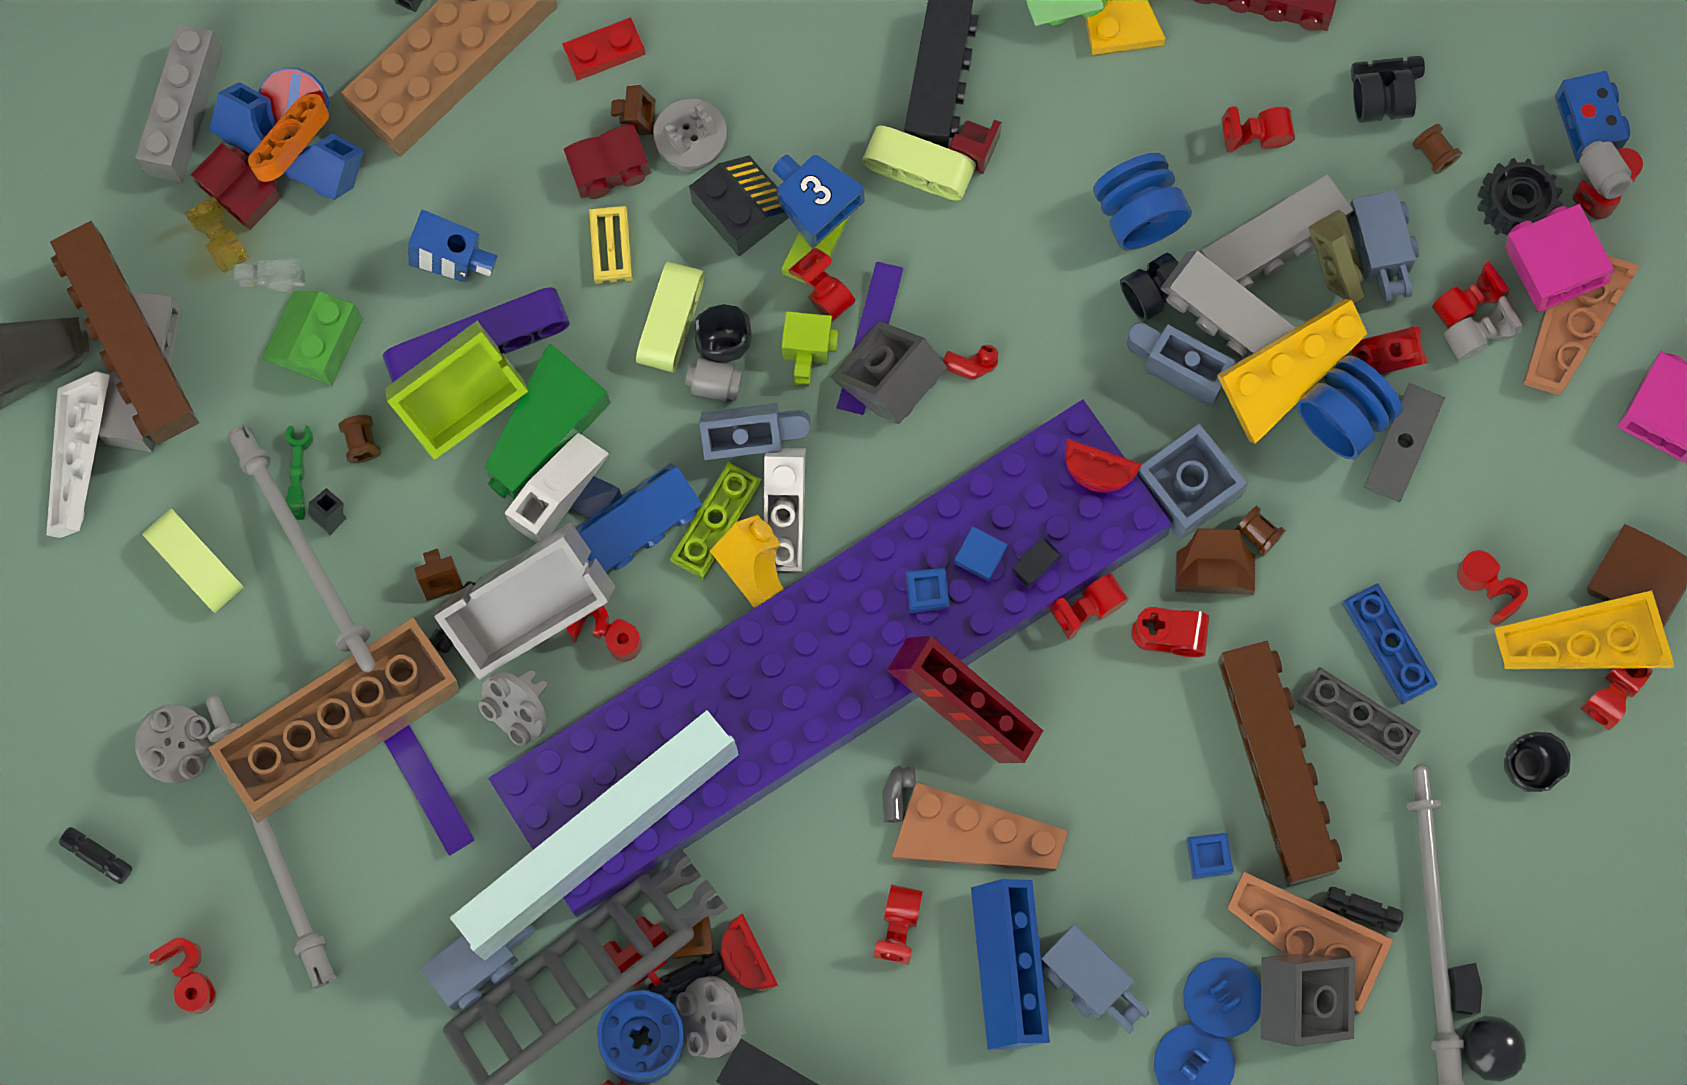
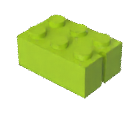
[385,320,528,460]

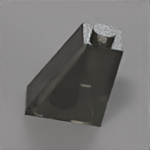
[0,317,89,410]

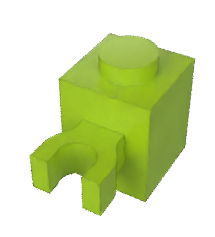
[782,311,839,386]

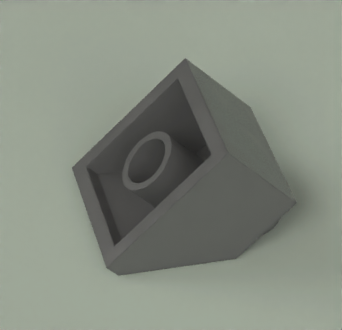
[831,321,947,424]
[1261,954,1355,1047]

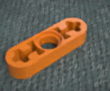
[248,94,329,182]

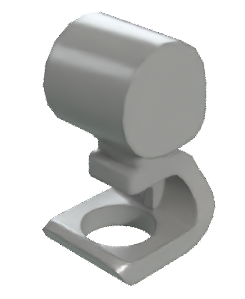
[1443,296,1523,362]

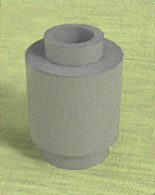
[1579,141,1633,199]
[685,357,743,402]

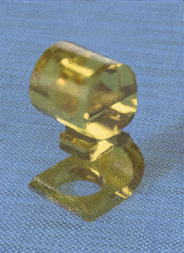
[185,196,249,273]

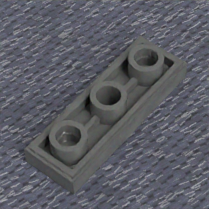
[1364,383,1445,503]
[1297,667,1421,766]

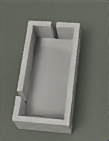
[434,523,616,680]

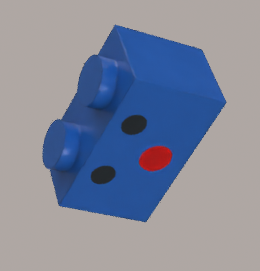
[1555,70,1630,163]

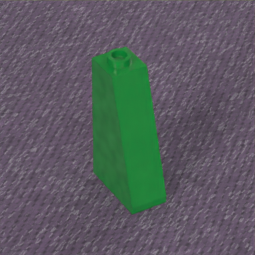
[484,344,611,500]

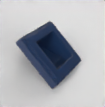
[571,476,622,519]

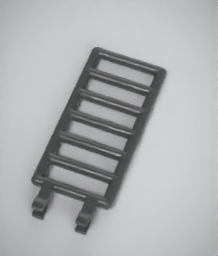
[443,848,727,1085]

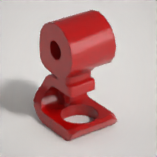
[1221,106,1295,153]
[1572,148,1643,220]
[788,247,856,323]
[1432,262,1510,329]
[1457,550,1528,626]
[1050,573,1129,640]
[567,606,642,662]
[1580,668,1653,730]
[874,884,923,965]
[149,938,216,1013]

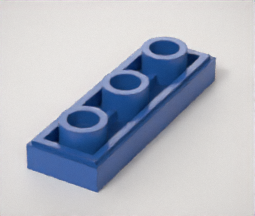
[1342,583,1438,705]

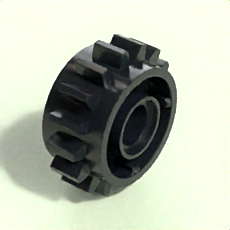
[1477,158,1563,235]

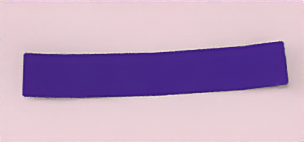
[836,261,903,415]
[384,725,474,855]

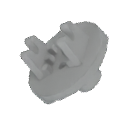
[654,98,728,172]
[478,671,547,746]
[135,705,210,783]
[675,976,747,1059]

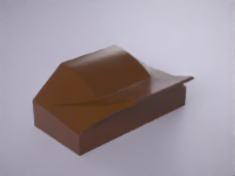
[1175,528,1255,595]

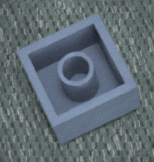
[1137,423,1248,540]

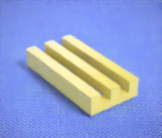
[589,206,633,284]

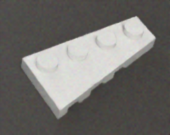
[46,371,110,538]

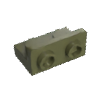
[1308,210,1364,303]

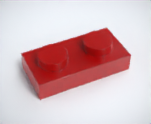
[562,17,646,81]

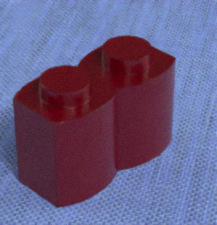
[563,124,651,199]
[191,143,281,230]

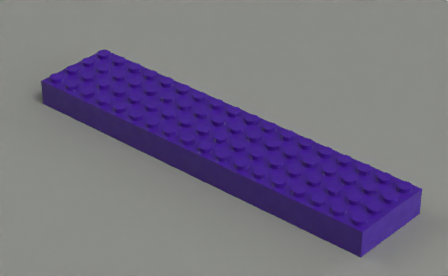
[488,399,1172,918]

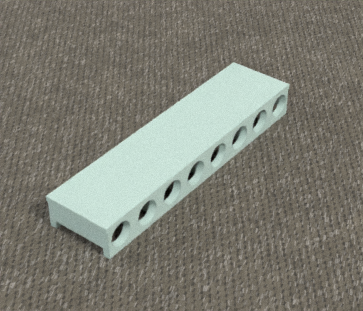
[450,710,739,960]

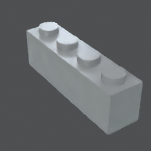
[135,23,224,183]
[1200,174,1353,290]
[1160,250,1295,359]
[98,291,182,452]

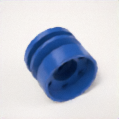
[1093,153,1192,250]
[1297,356,1403,460]
[597,990,684,1085]

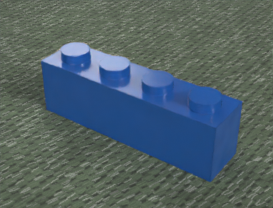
[575,463,703,572]
[971,879,1050,1050]

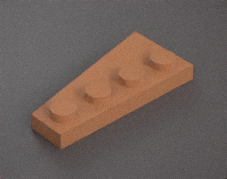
[1523,255,1640,396]
[892,782,1068,871]
[1227,872,1393,1014]

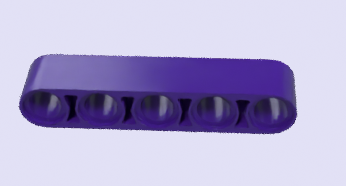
[382,287,570,383]

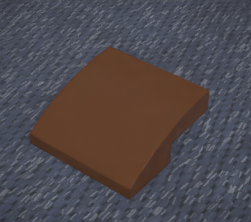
[1587,524,1687,628]

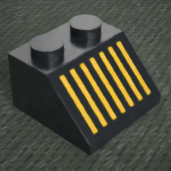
[689,155,789,256]

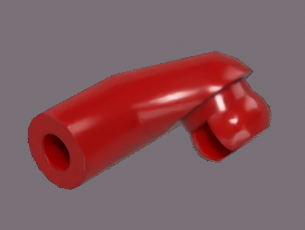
[943,345,999,380]

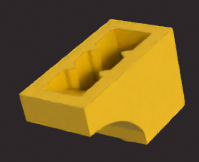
[710,515,784,608]

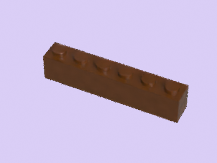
[50,221,199,445]
[1218,640,1342,887]

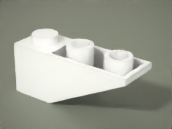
[505,433,609,543]
[764,448,806,571]

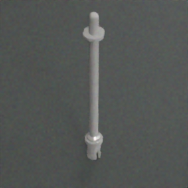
[228,425,375,672]
[206,695,337,989]
[1406,764,1464,1085]

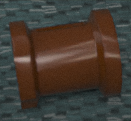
[1412,124,1462,174]
[338,415,381,463]
[1235,505,1286,557]

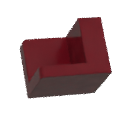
[950,119,1002,174]

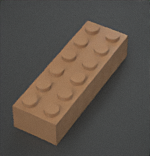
[341,0,557,157]
[208,617,459,823]

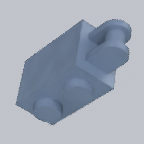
[1349,189,1419,302]
[1127,323,1236,407]
[699,403,810,460]
[1041,924,1149,1034]
[420,925,536,1011]

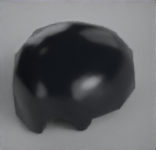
[694,304,752,363]
[1504,731,1571,792]
[1461,1015,1526,1082]

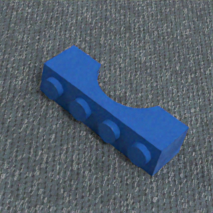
[209,82,364,200]

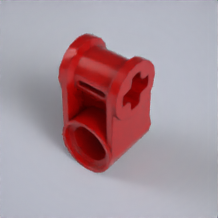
[1131,607,1209,658]

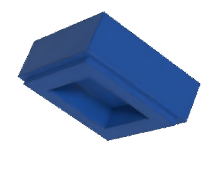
[954,527,1008,582]
[906,568,949,613]
[1186,833,1234,879]

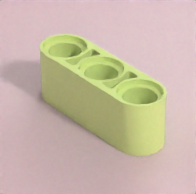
[862,126,976,201]
[636,261,705,373]
[141,508,244,613]

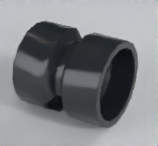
[1353,69,1416,123]
[1120,252,1178,322]

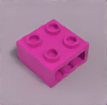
[1505,204,1614,313]
[1617,351,1687,464]

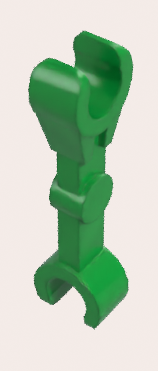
[285,426,313,520]

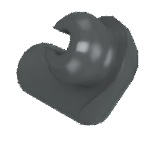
[882,765,916,823]

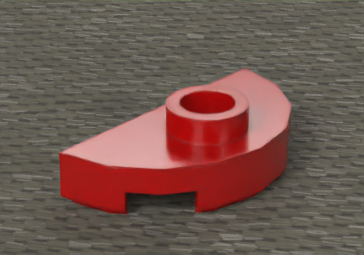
[1064,438,1142,493]
[720,913,779,991]

